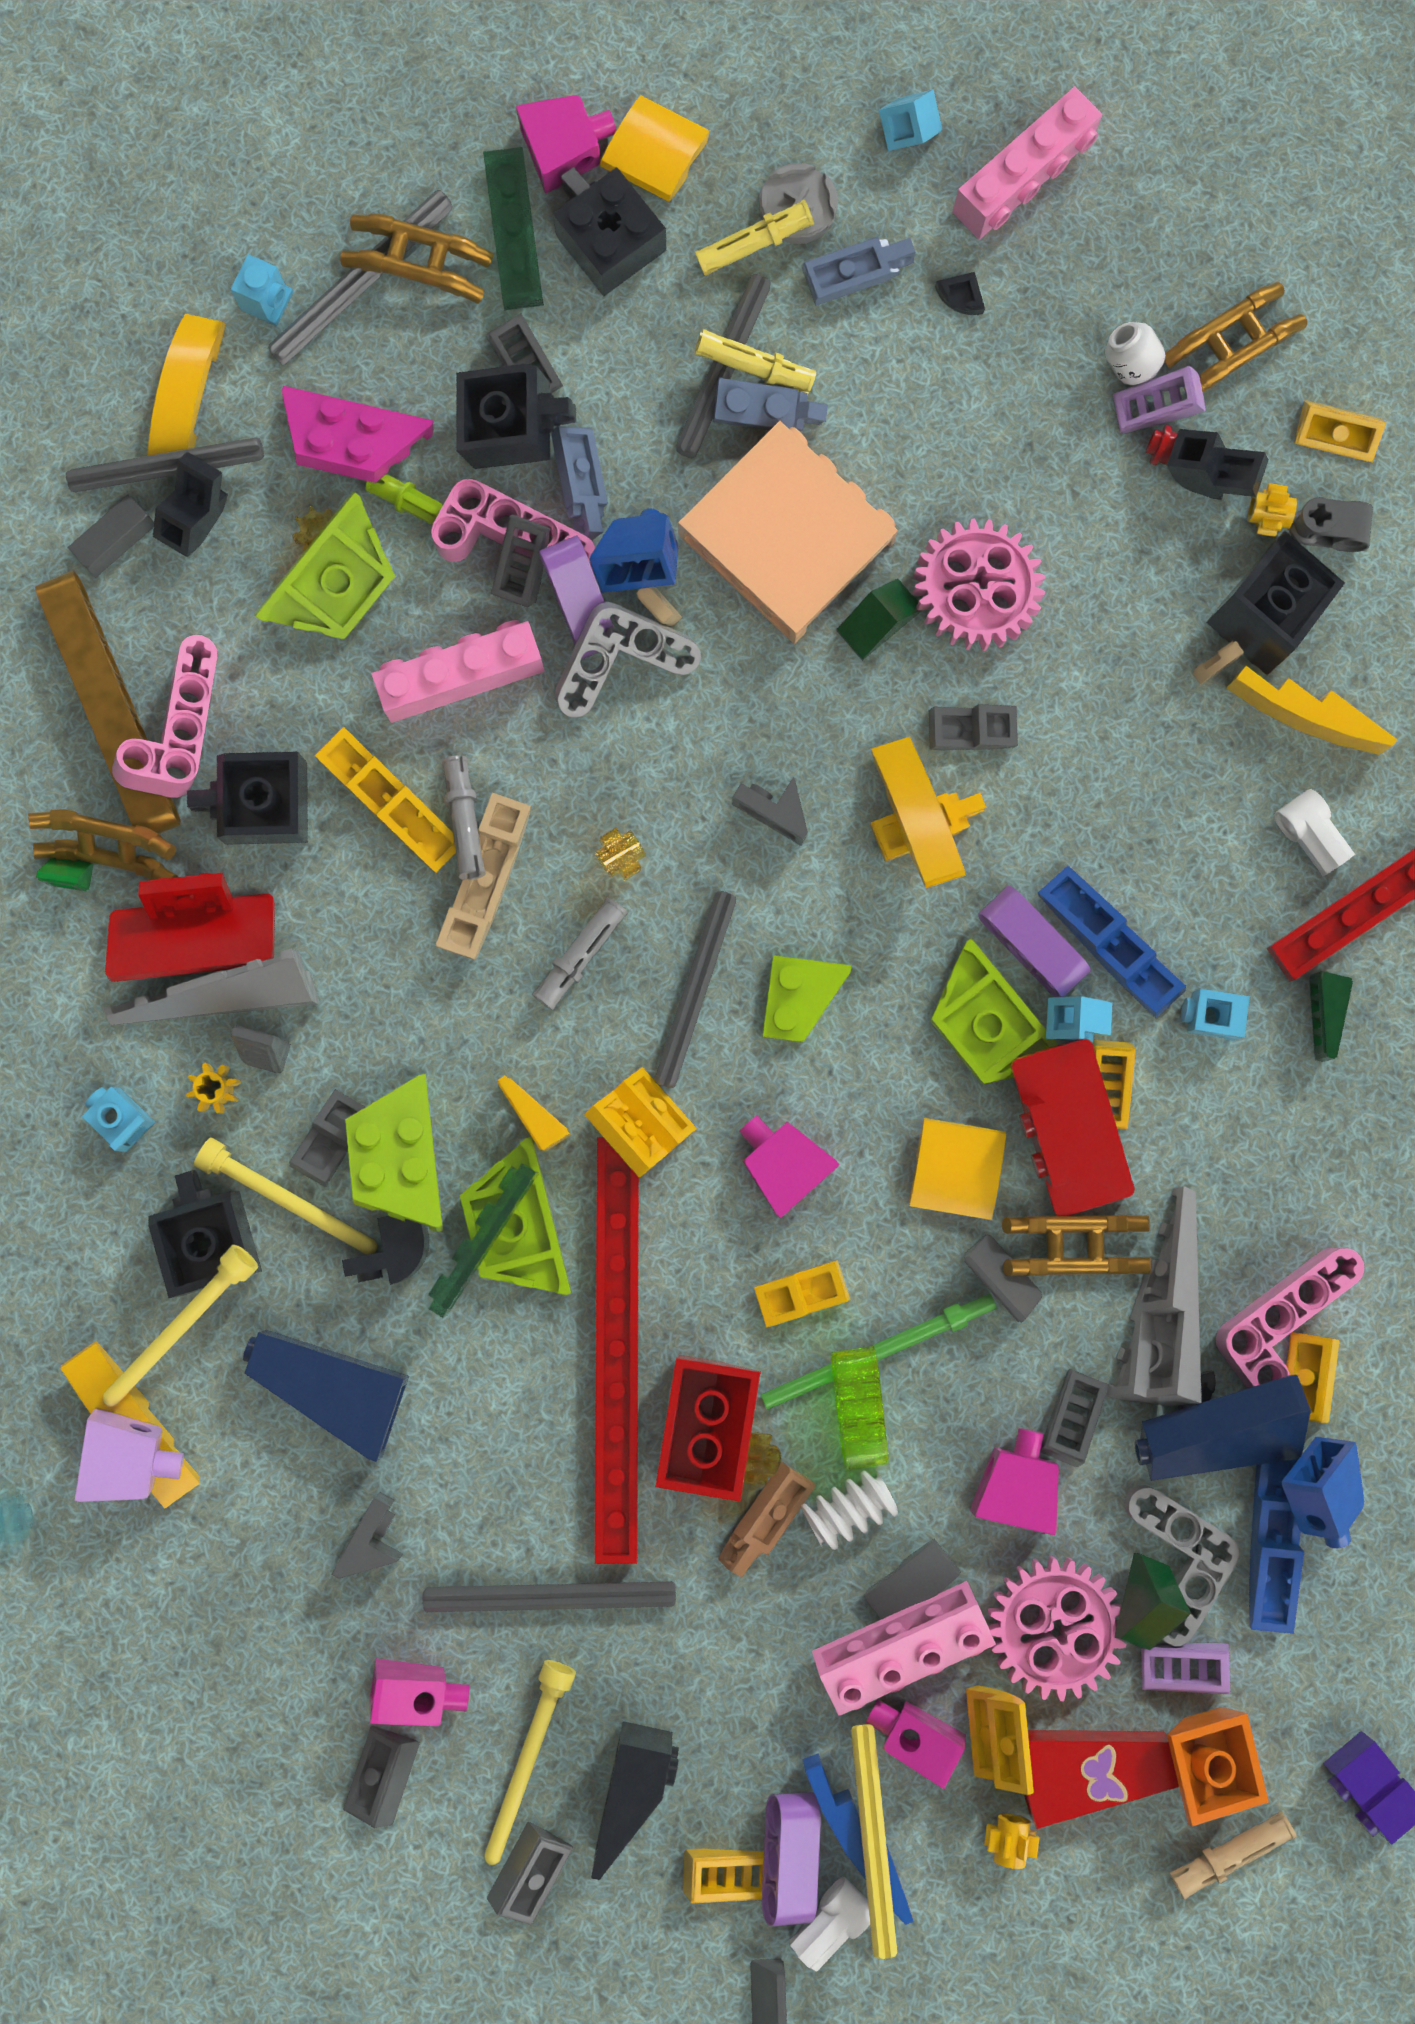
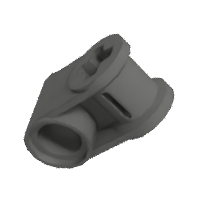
[1289,497,1373,552]

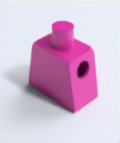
[516,95,616,194]
[739,1115,840,1218]
[970,1428,1059,1535]
[369,1658,470,1726]
[865,1699,966,1789]

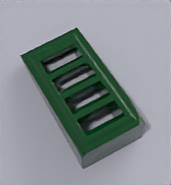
[1309,971,1353,1062]

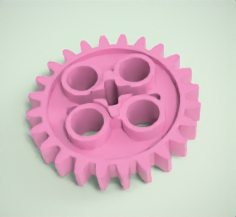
[912,518,1045,651]
[988,1556,1127,1701]

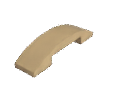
[435,793,531,960]

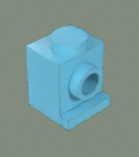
[230,254,294,326]
[1181,989,1250,1041]
[1046,996,1113,1043]
[82,1086,155,1152]

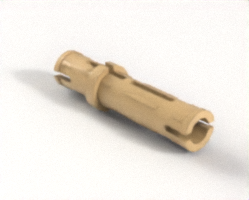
[1169,1811,1297,1900]

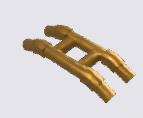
[340,213,493,304]
[1164,282,1307,393]
[28,809,178,880]
[1002,1215,1152,1276]

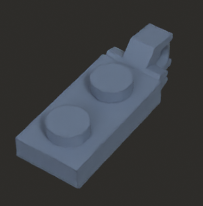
[802,237,916,306]
[713,378,828,431]
[551,426,608,541]

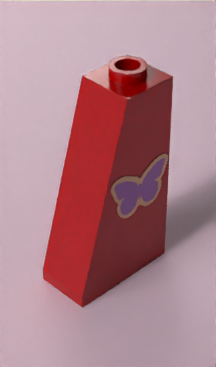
[1024,1730,1179,1829]

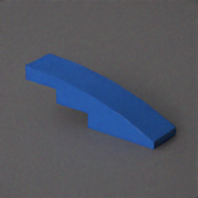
[1038,866,1186,1018]
[1249,1459,1304,1634]
[803,1753,914,1925]

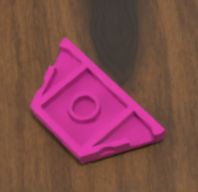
[282,386,434,483]

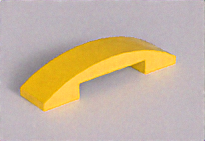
[147,314,226,456]

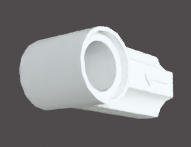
[1274,789,1355,876]
[790,1877,870,1972]

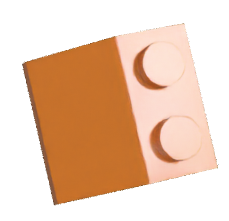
[1167,1707,1269,1826]

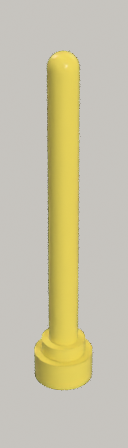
[193,1137,378,1255]
[103,1245,258,1406]
[484,1660,576,1865]

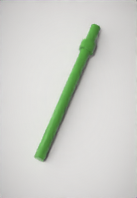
[761,1293,997,1410]

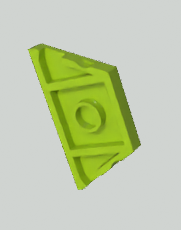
[254,491,395,639]
[930,938,1058,1085]
[345,1074,443,1232]
[459,1137,572,1295]

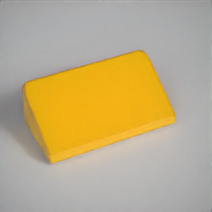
[1294,400,1387,463]
[1286,1332,1340,1423]

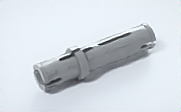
[442,755,486,880]
[532,897,628,1011]

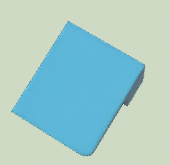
[879,89,942,151]

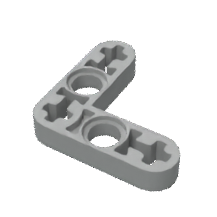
[555,602,701,718]
[1125,1485,1239,1646]

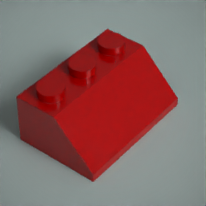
[655,1355,761,1502]

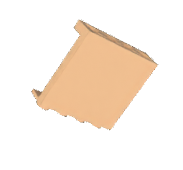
[678,421,898,644]

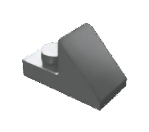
[732,777,808,846]
[331,1492,403,1579]

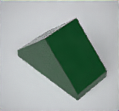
[836,578,922,661]
[1114,1553,1191,1650]

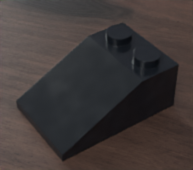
[1206,531,1345,675]
[591,1721,679,1880]

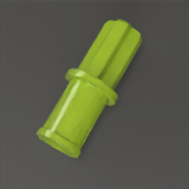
[366,474,443,525]

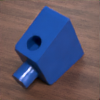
[589,508,678,593]
[1282,1437,1365,1549]

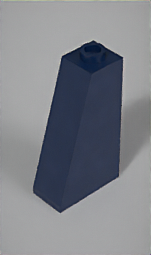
[243,1330,409,1462]
[1135,1375,1311,1481]

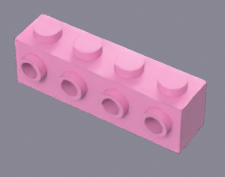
[952,86,1102,240]
[371,620,545,723]
[812,1581,996,1716]

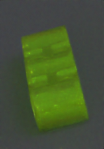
[830,1345,889,1471]

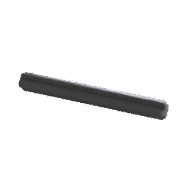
[676,274,771,459]
[66,437,264,493]
[655,891,737,1088]

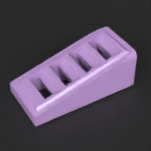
[1113,366,1206,433]
[1141,1643,1230,1695]

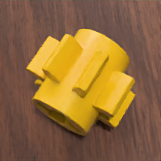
[1247,483,1297,537]
[186,1063,241,1114]
[984,1814,1040,1869]

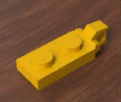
[870,792,987,862]

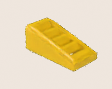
[1092,1040,1136,1129]
[498,1075,571,1152]
[683,1849,764,1903]

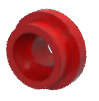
[1146,424,1178,466]

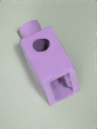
[75,1409,184,1502]

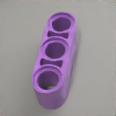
[539,535,614,659]
[978,886,1091,997]
[762,1792,821,1926]

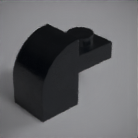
[1167,429,1269,500]
[153,452,228,557]
[342,1216,429,1285]

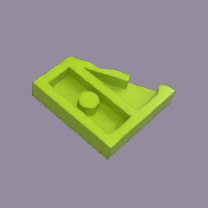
[762,955,852,1043]

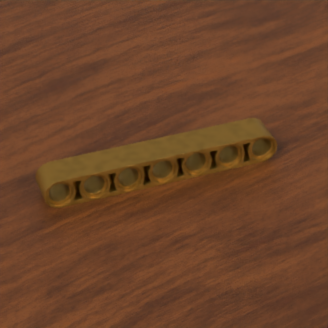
[35,570,181,834]

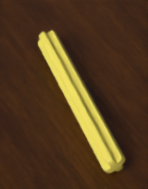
[851,1724,897,1959]

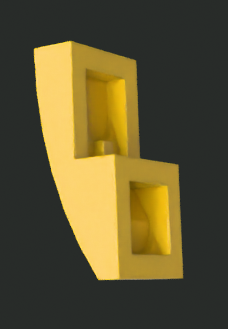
[754,1260,851,1327]

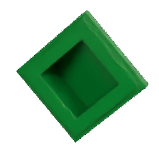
[36,858,94,892]

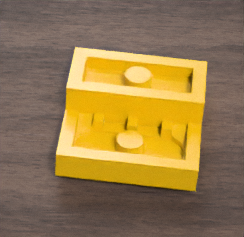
[600,95,710,202]
[584,1067,697,1178]
[909,1118,1006,1220]
[966,1685,1034,1795]

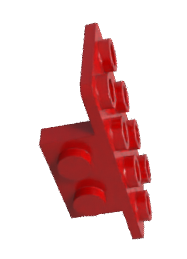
[105,873,275,982]
[1011,1038,1135,1216]

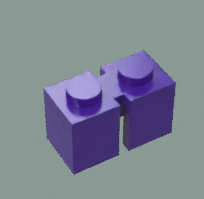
[1323,1731,1415,1845]

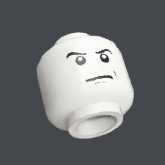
[1105,322,1166,385]

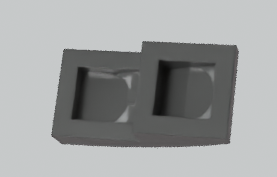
[928,704,1018,750]
[289,1089,365,1187]
[864,1538,961,1619]

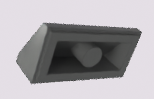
[67,495,154,578]
[964,1234,1042,1323]
[343,1726,420,1828]
[487,1822,573,1925]
[750,1958,787,2024]

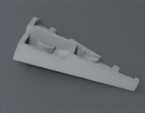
[104,948,319,1025]
[1106,1186,1201,1406]

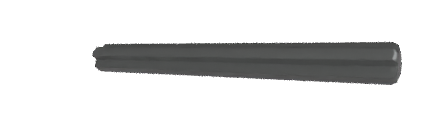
[268,190,452,364]
[422,1581,676,1612]

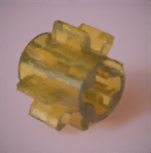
[292,506,334,552]
[595,828,646,881]
[743,1432,781,1485]

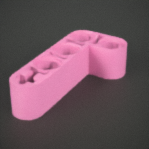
[431,479,595,573]
[112,635,217,798]
[1216,1248,1364,1388]

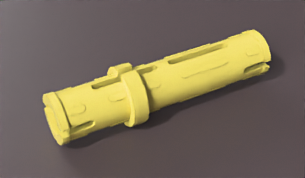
[695,199,814,276]
[694,329,816,395]

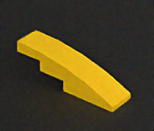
[1226,666,1397,755]
[314,727,456,873]
[871,736,966,888]
[60,1341,200,1509]

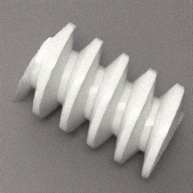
[801,1467,898,1550]

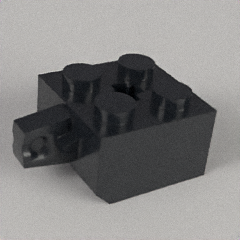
[553,167,667,296]
[456,364,576,469]
[187,751,308,845]
[148,1170,262,1298]

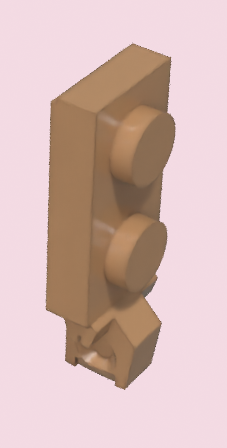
[718,1462,815,1577]

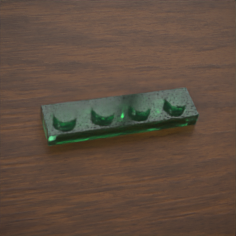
[483,147,544,311]
[428,1163,539,1318]

